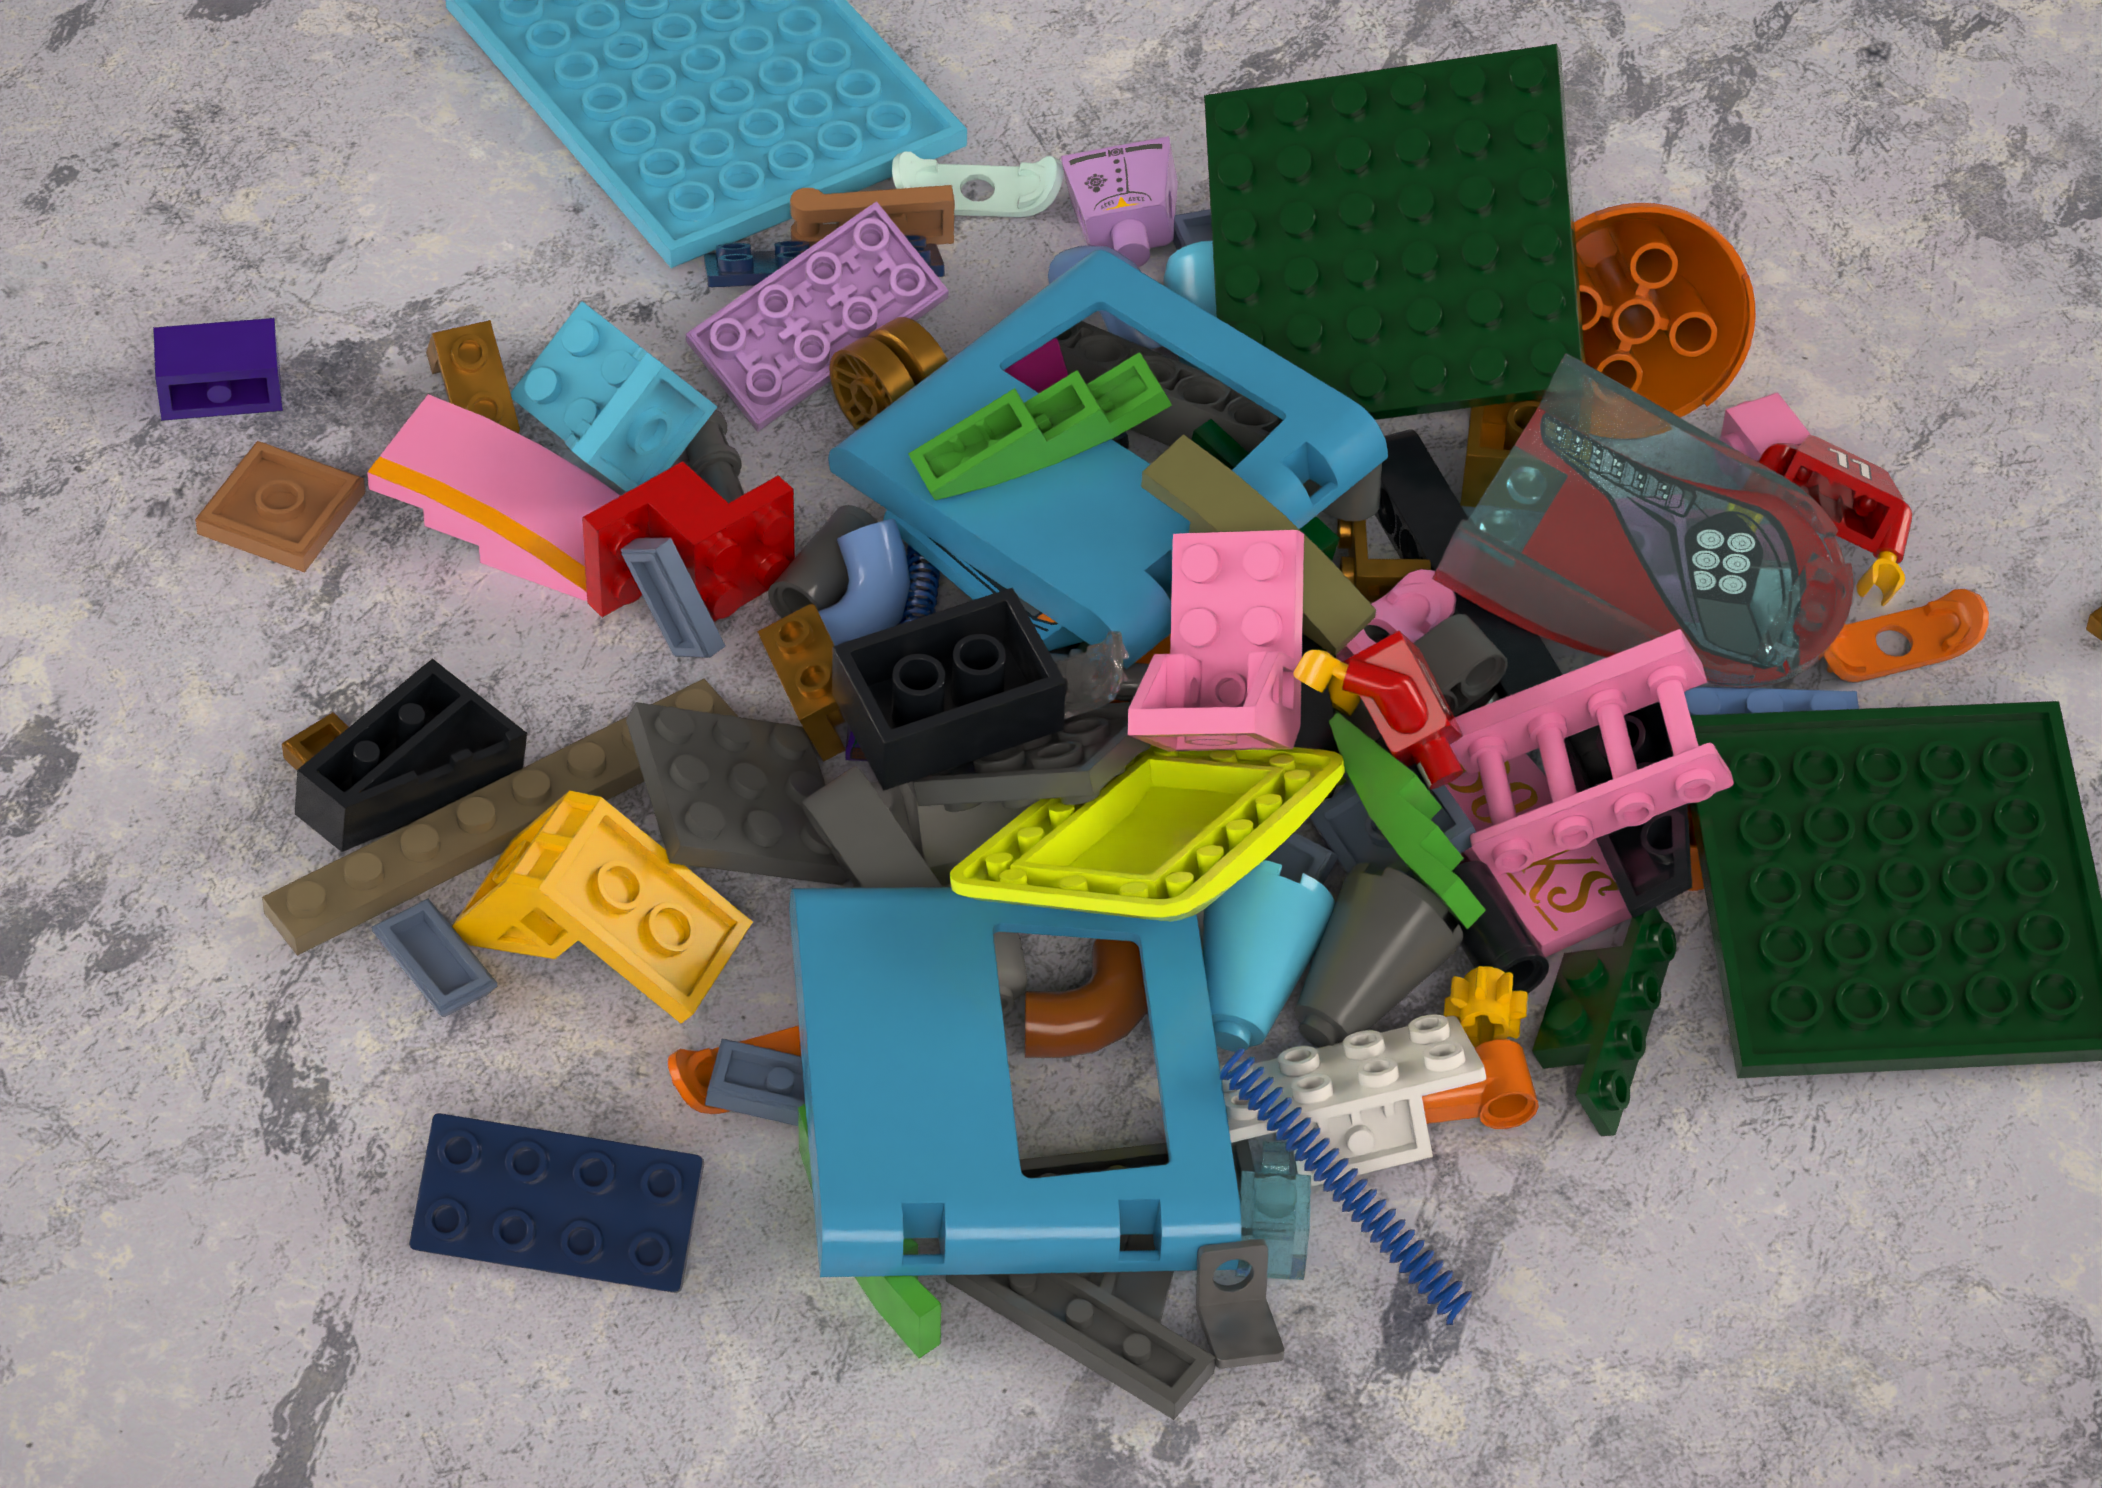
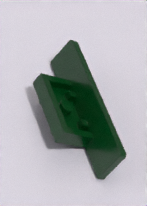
[1532,907,1676,1137]

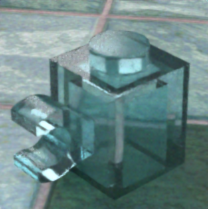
[1235,1141,1311,1280]

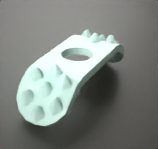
[892,151,1064,217]

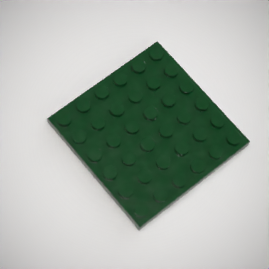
[1204,44,1587,420]
[1690,701,2102,1079]

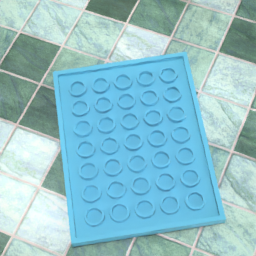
[445,0,967,268]

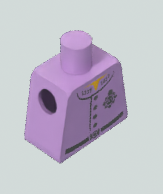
[1061,136,1178,267]

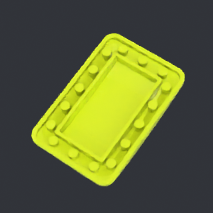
[949,745,1345,922]

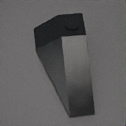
[1564,702,1692,918]

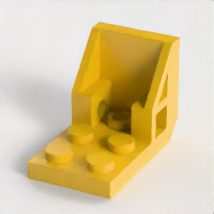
[452,790,753,1024]

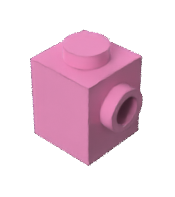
[1717,392,1811,485]

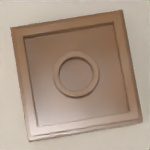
[195,441,365,573]

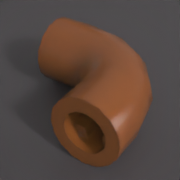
[1025,939,1148,1058]

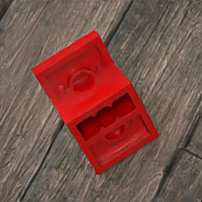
[582,461,795,622]

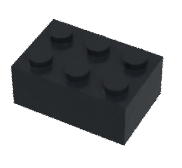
[832,587,1066,791]

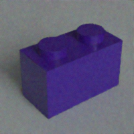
[153,318,283,421]

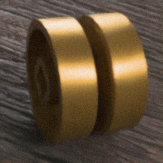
[829,317,948,430]

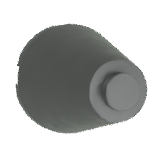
[1294,863,1463,1048]

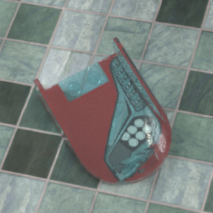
[1432,353,1854,688]

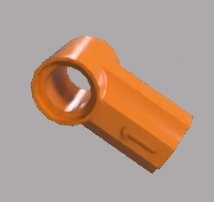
[1422,1039,1539,1129]

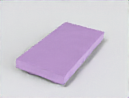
[686,201,949,432]

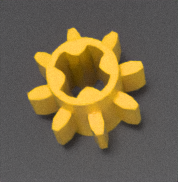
[1444,966,1528,1047]

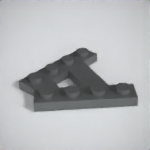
[946,1139,1259,1420]

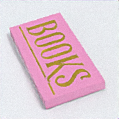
[1445,753,1632,957]

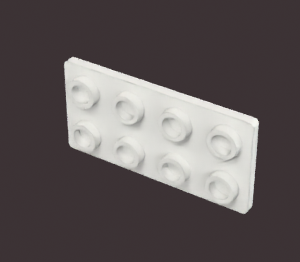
[1220,1014,1486,1189]

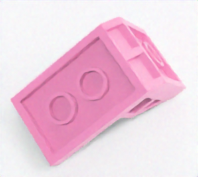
[1128,530,1304,751]

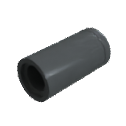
[768,505,878,618]

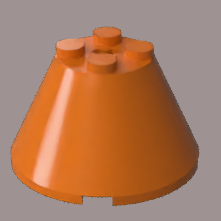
[1574,203,1756,434]

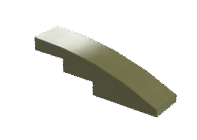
[1141,434,1376,656]

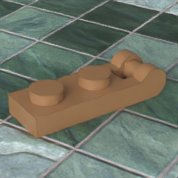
[790,185,955,247]

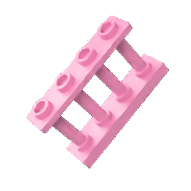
[1450,629,1734,876]

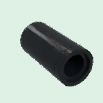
[1444,861,1549,994]

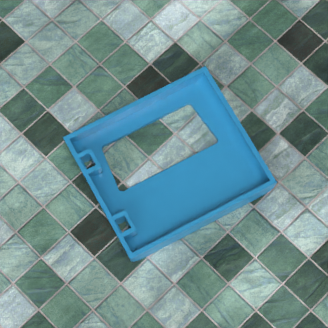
[828,250,1388,669]
[789,887,1241,1277]

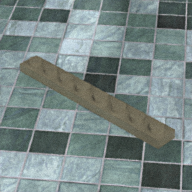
[262,678,738,956]

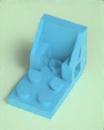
[511,301,717,492]

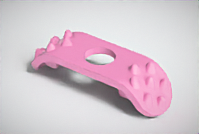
[1323,569,1456,662]

